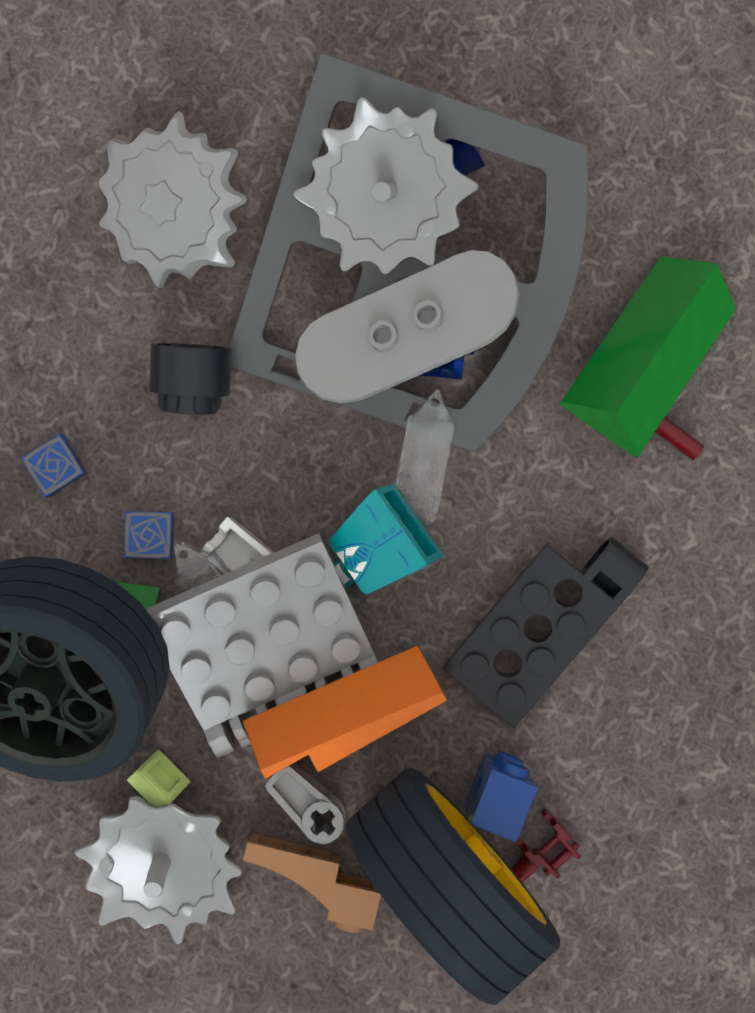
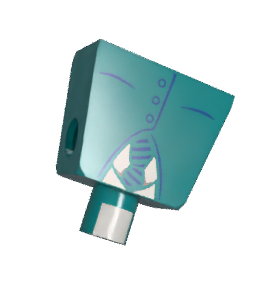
[329,483,444,595]

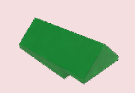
[559,256,736,458]

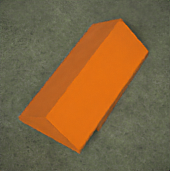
[243,646,447,779]

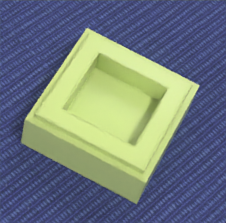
[127,749,191,806]

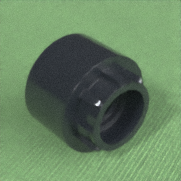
[149,343,232,415]

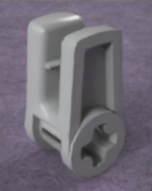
[265,762,346,844]

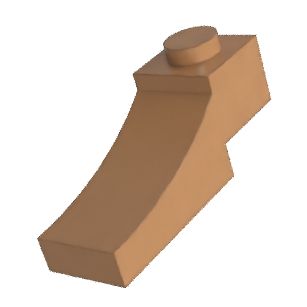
[243,832,381,933]

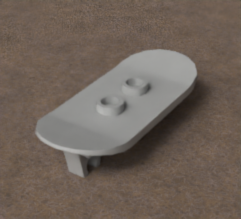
[295,250,520,404]

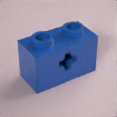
[464,751,538,842]

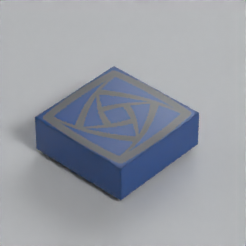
[21,434,87,498]
[124,511,174,559]

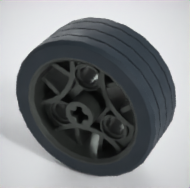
[0,556,170,782]

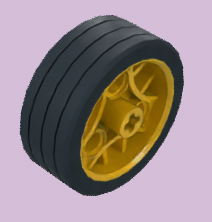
[345,768,560,1005]

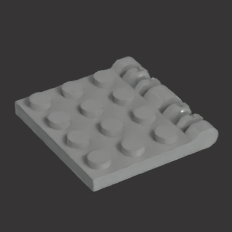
[146,533,379,758]

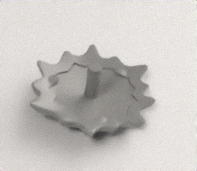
[293,97,479,275]
[99,111,247,288]
[74,796,242,945]

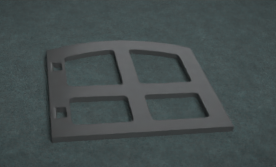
[229,53,589,452]

